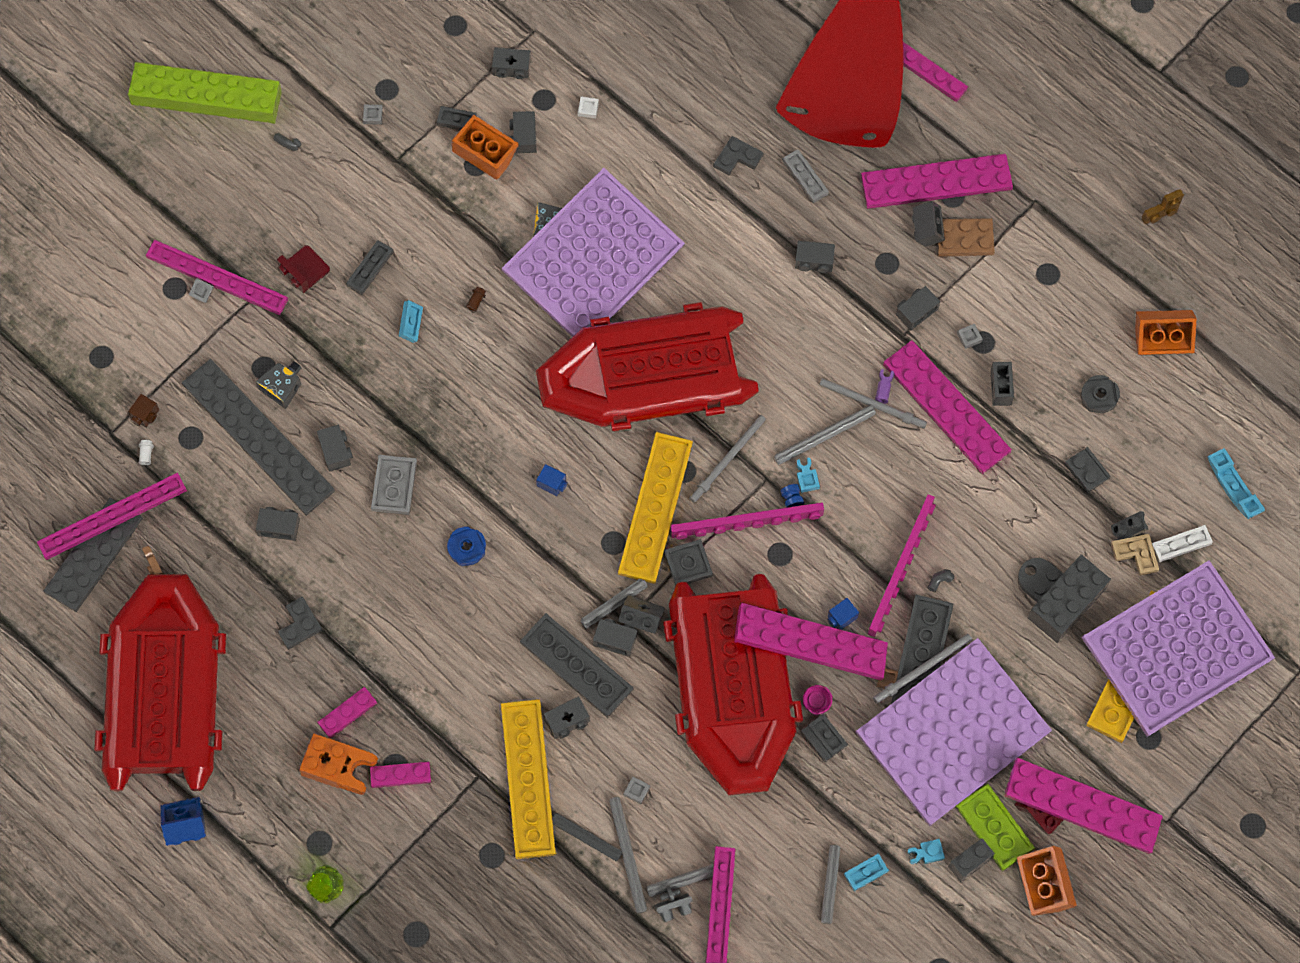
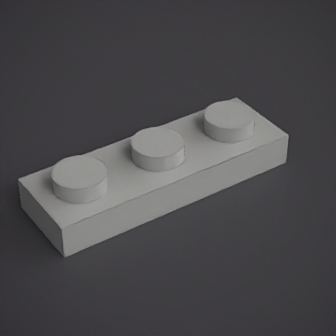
[782,149,829,203]

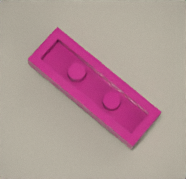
[317,687,377,739]
[370,762,431,788]

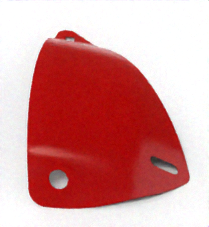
[776,0,903,148]

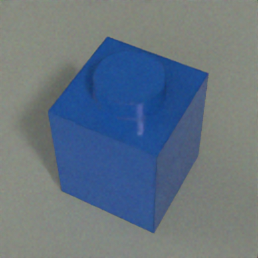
[536,464,567,496]
[827,598,859,630]

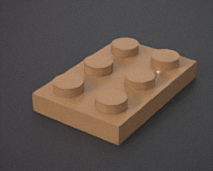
[937,218,995,256]

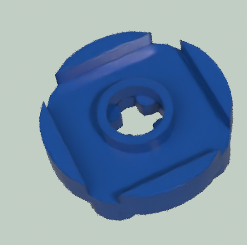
[447,527,486,566]

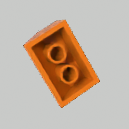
[452,115,519,180]
[1135,310,1197,355]
[1017,846,1077,916]

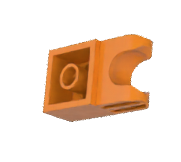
[299,733,378,795]

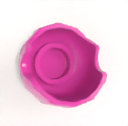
[803,685,833,715]

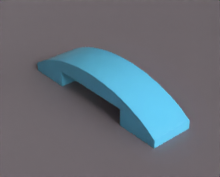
[1208,448,1265,519]

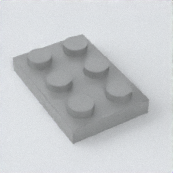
[371,455,417,515]

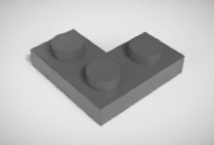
[713,136,764,175]
[278,596,322,650]

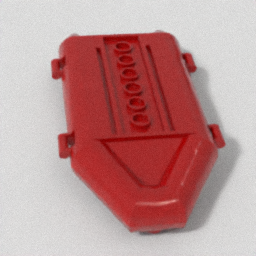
[536,302,759,431]
[94,574,226,792]
[663,574,803,796]

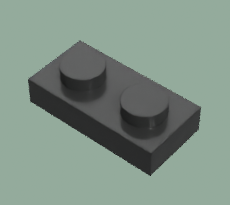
[437,106,477,130]

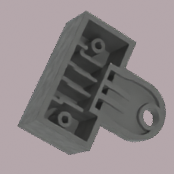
[1018,554,1111,643]

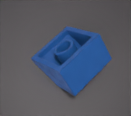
[160,797,206,846]

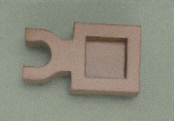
[142,545,163,574]

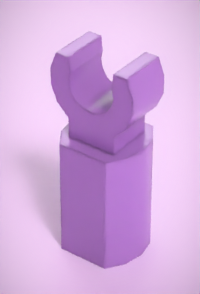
[875,369,894,404]

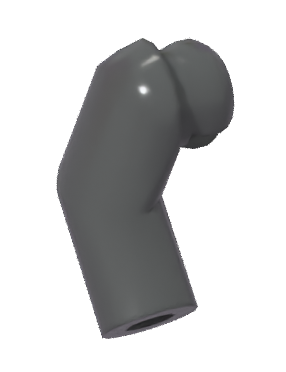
[273,133,301,151]
[927,569,954,592]

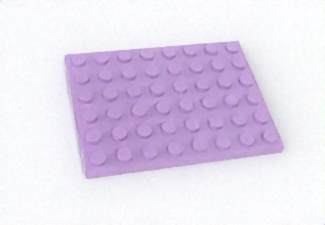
[501,168,685,337]
[1082,560,1275,737]
[855,638,1052,826]

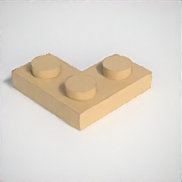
[1111,534,1159,576]

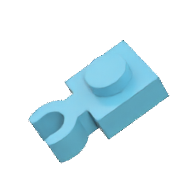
[797,458,820,493]
[907,839,945,864]

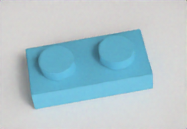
[399,300,423,343]
[844,853,889,892]

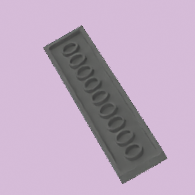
[182,359,335,516]

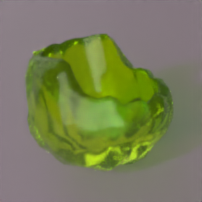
[306,865,344,904]

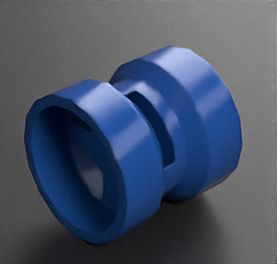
[780,484,804,508]

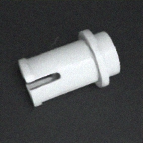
[138,440,154,465]

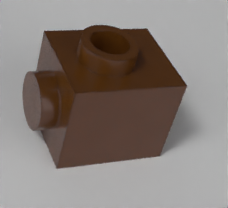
[128,394,159,428]

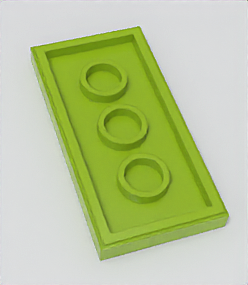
[955,784,1035,871]

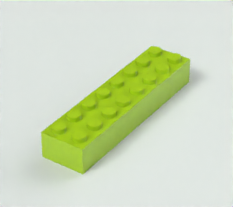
[128,62,282,124]

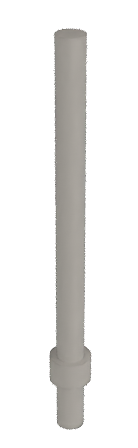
[820,378,927,429]
[689,415,766,503]
[873,634,972,704]

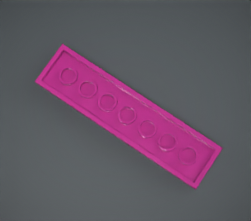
[861,154,1013,209]
[883,340,1012,475]
[734,603,888,680]
[1004,758,1163,854]

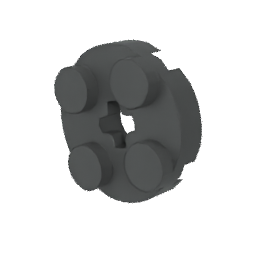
[1081,375,1120,413]

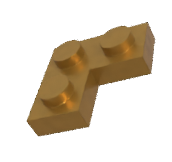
[1141,189,1184,224]

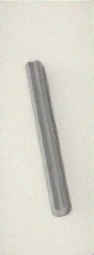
[774,405,876,465]
[609,797,647,913]

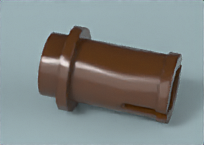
[466,287,486,312]

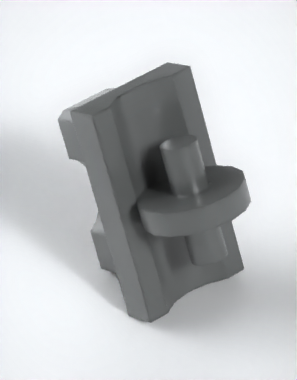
[1111,511,1149,540]
[654,886,693,922]

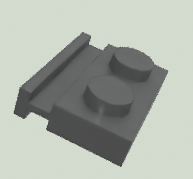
[1065,447,1111,493]
[801,714,848,762]

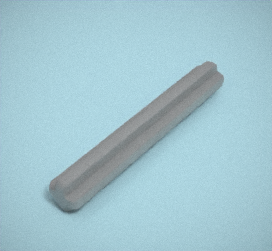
[580,579,648,629]
[821,845,840,924]
[647,864,713,897]

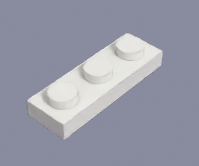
[1152,525,1213,563]

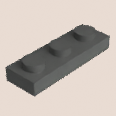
[346,240,394,295]

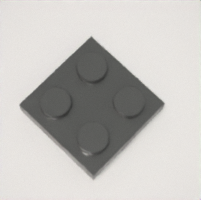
[664,539,713,586]

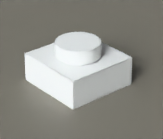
[578,97,599,119]

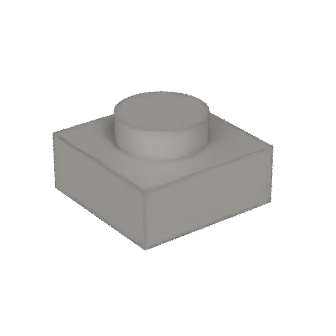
[363,104,383,125]
[188,278,214,303]
[957,324,983,349]
[623,777,650,804]

